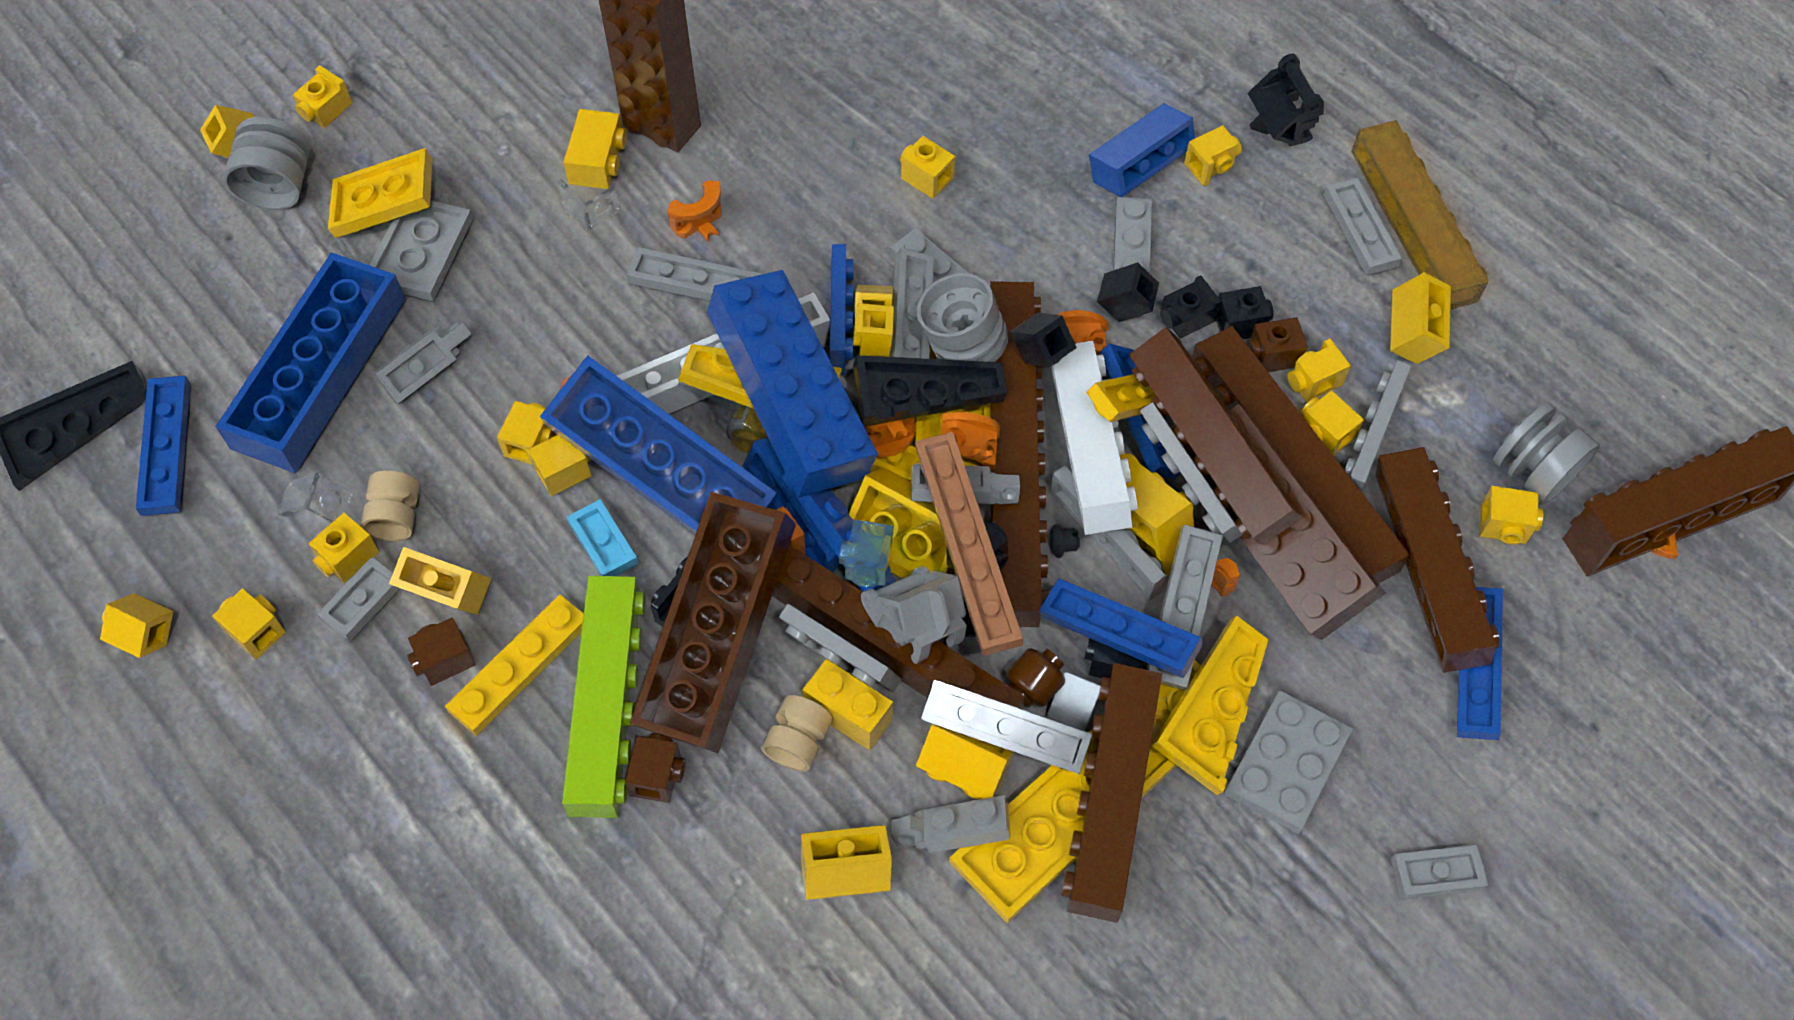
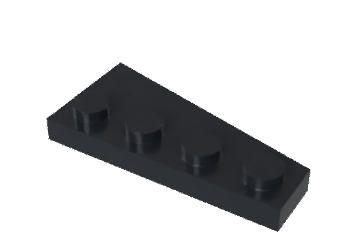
[853,355,1007,426]
[0,361,147,491]

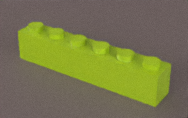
[562,576,646,818]

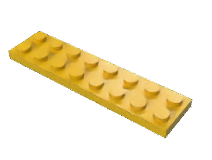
[949,660,1201,924]

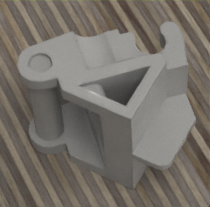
[861,566,967,664]

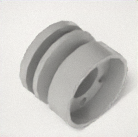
[223,117,311,210]
[917,273,1008,362]
[1493,402,1600,505]

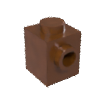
[1247,317,1308,373]
[407,617,476,686]
[625,734,686,803]

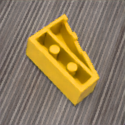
[1119,453,1194,577]

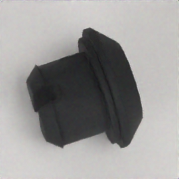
[1049,524,1080,558]

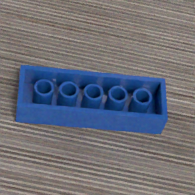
[215,252,405,474]
[707,270,878,498]
[540,355,777,535]

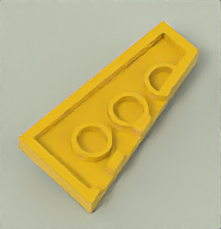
[678,344,842,409]
[1151,615,1269,795]

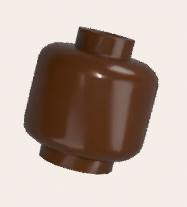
[1006,648,1065,709]

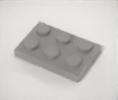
[370,200,473,302]
[779,603,902,693]
[1224,690,1353,835]

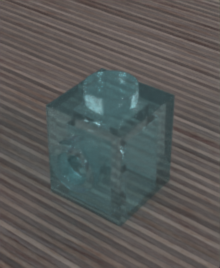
[839,520,893,587]

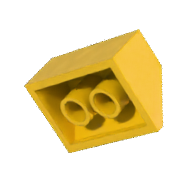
[849,467,954,578]

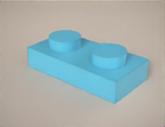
[566,499,638,576]

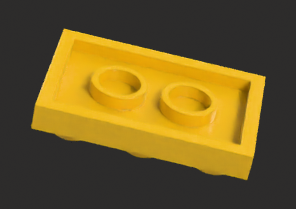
[328,148,433,238]

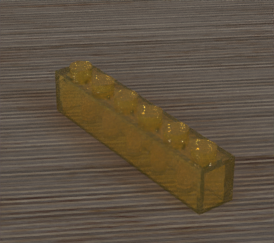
[1351,120,1489,310]

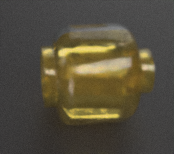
[727,403,772,453]

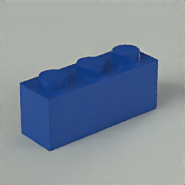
[1089,103,1195,197]

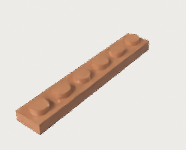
[915,432,1023,656]

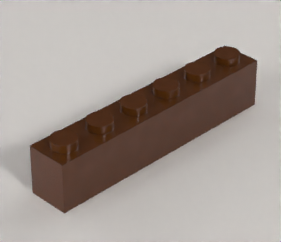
[1129,327,1302,545]
[1376,447,1500,673]
[1061,663,1163,923]

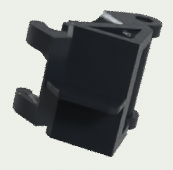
[1247,53,1324,147]

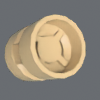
[360,470,420,541]
[761,695,833,772]

